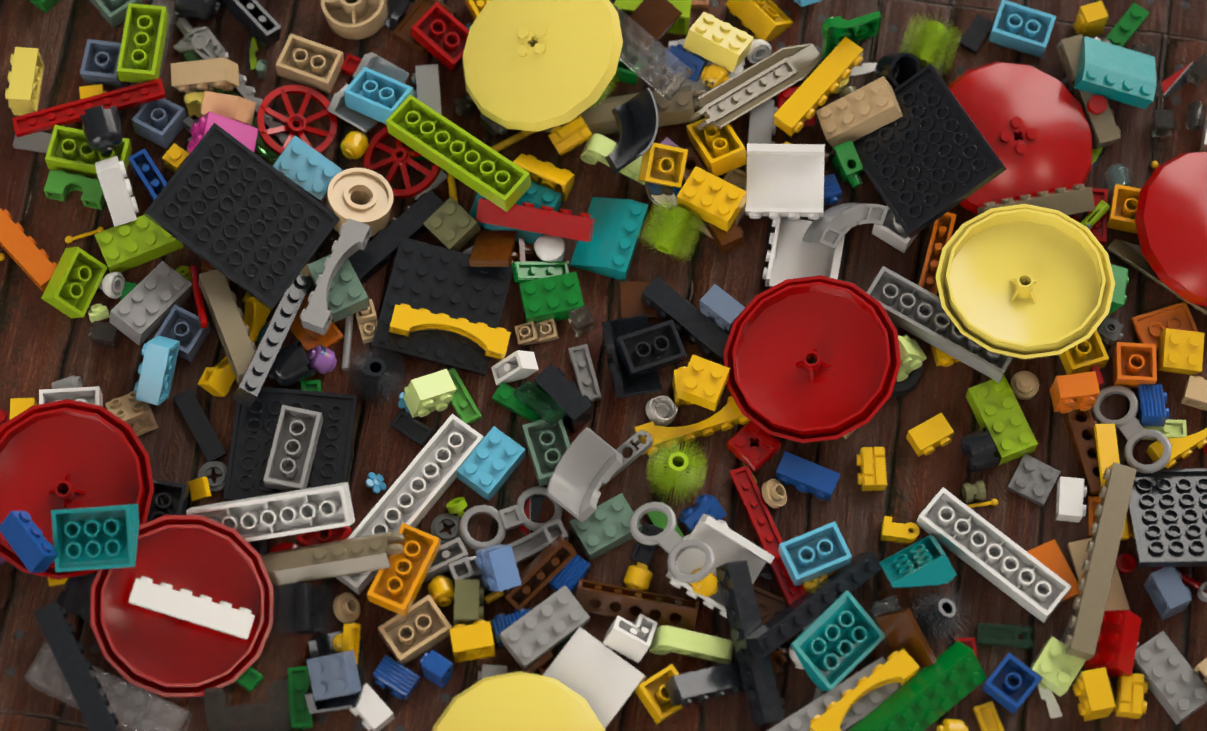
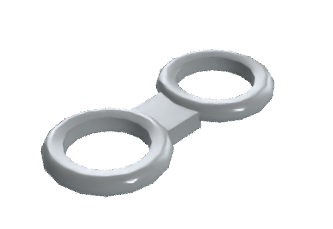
[1092,385,1172,473]
[459,486,563,550]
[629,502,715,583]

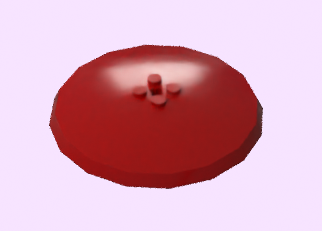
[948,61,1093,215]
[1135,151,1207,308]
[723,275,901,443]
[0,399,154,580]
[90,515,274,697]

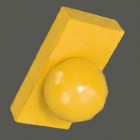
[332,623,361,664]

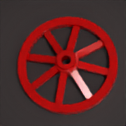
[256,85,337,156]
[364,126,441,198]

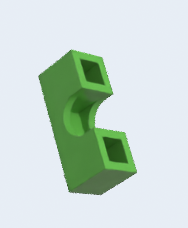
[44,170,106,210]

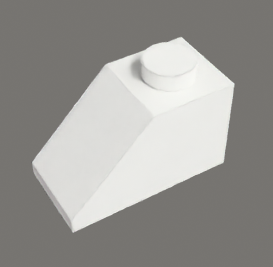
[491,350,539,385]

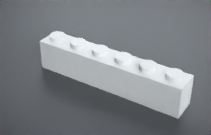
[128,576,255,640]

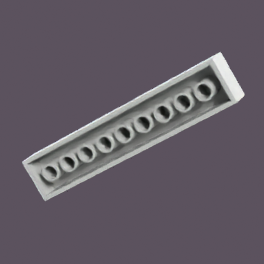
[335,414,484,595]

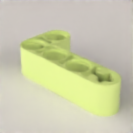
[580,134,645,185]
[650,625,734,664]

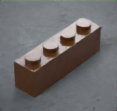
[503,535,577,611]

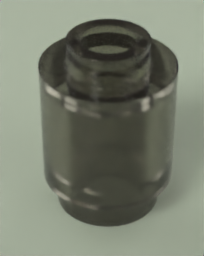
[1185,101,1207,131]

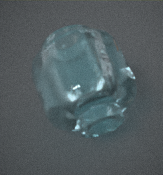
[1104,164,1132,190]

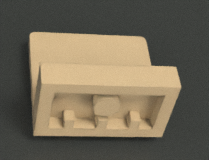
[105,391,158,436]

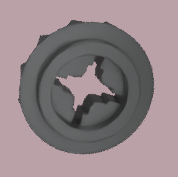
[198,461,228,492]
[431,513,461,544]

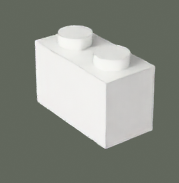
[1055,476,1087,523]
[349,683,394,731]

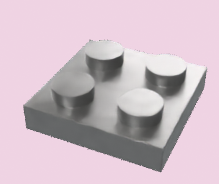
[1007,454,1061,507]

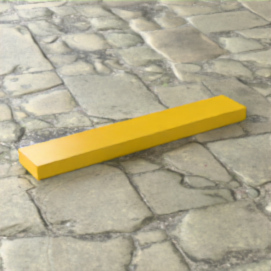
[1094,424,1129,540]

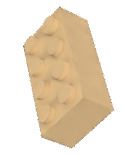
[816,76,903,148]

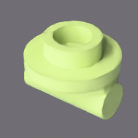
[88,304,110,323]

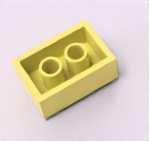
[683,12,754,73]
[5,47,44,116]

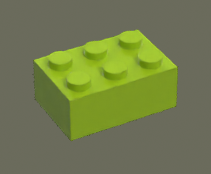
[41,247,108,318]

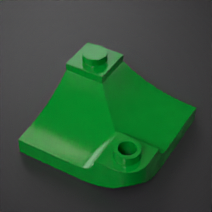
[821,11,881,61]

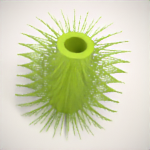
[898,14,962,76]
[638,197,706,262]
[646,435,708,505]

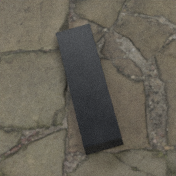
[173,388,227,462]

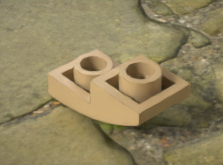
[355,299,378,344]
[515,318,559,345]

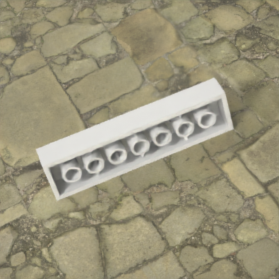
[186,482,355,542]
[916,487,1072,623]

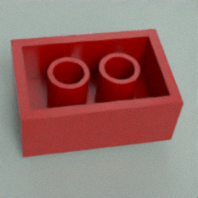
[410,2,469,72]
[1084,610,1142,677]

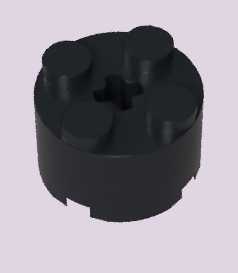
[959,427,999,473]

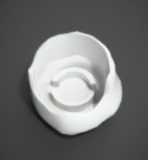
[534,235,565,262]
[645,396,678,426]

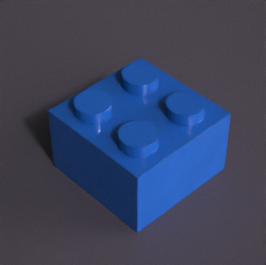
[981,653,1042,714]

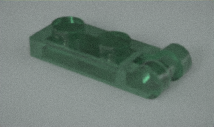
[976,623,1034,649]

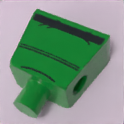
[829,140,863,189]

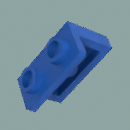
[662,43,708,82]
[677,494,727,533]

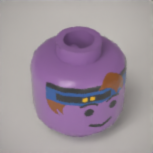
[307,345,337,374]

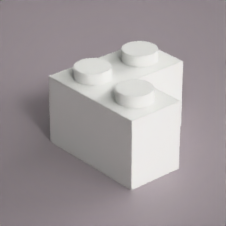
[603,613,658,663]

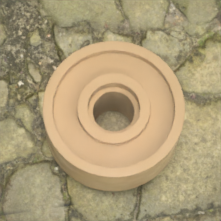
[321,0,388,40]
[325,168,394,237]

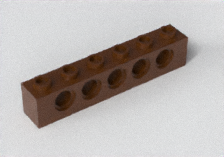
[682,145,745,254]
[1062,408,1101,497]
[576,579,699,631]

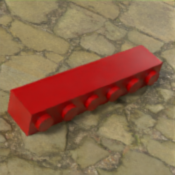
[475,198,595,242]

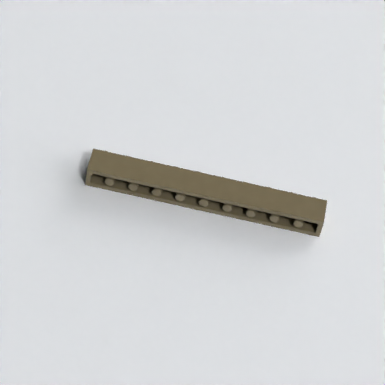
[1064,462,1137,661]

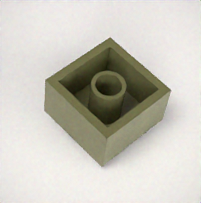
[423,197,481,251]
[454,579,484,626]

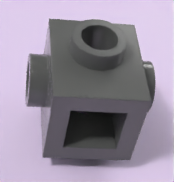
[1097,316,1124,350]

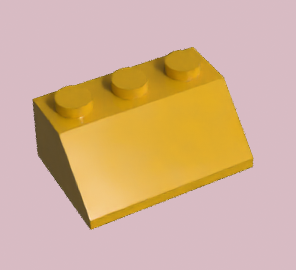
[725,0,793,41]
[513,153,574,201]

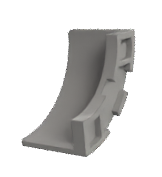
[327,52,409,132]
[802,203,889,249]
[547,428,623,523]

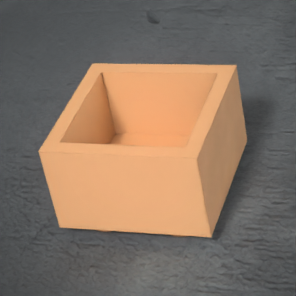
[201,91,256,125]

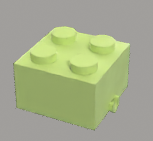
[896,335,927,383]
[403,369,456,418]
[1030,636,1086,697]

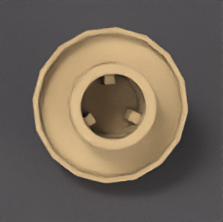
[1010,371,1039,400]
[762,479,787,509]
[333,592,360,623]

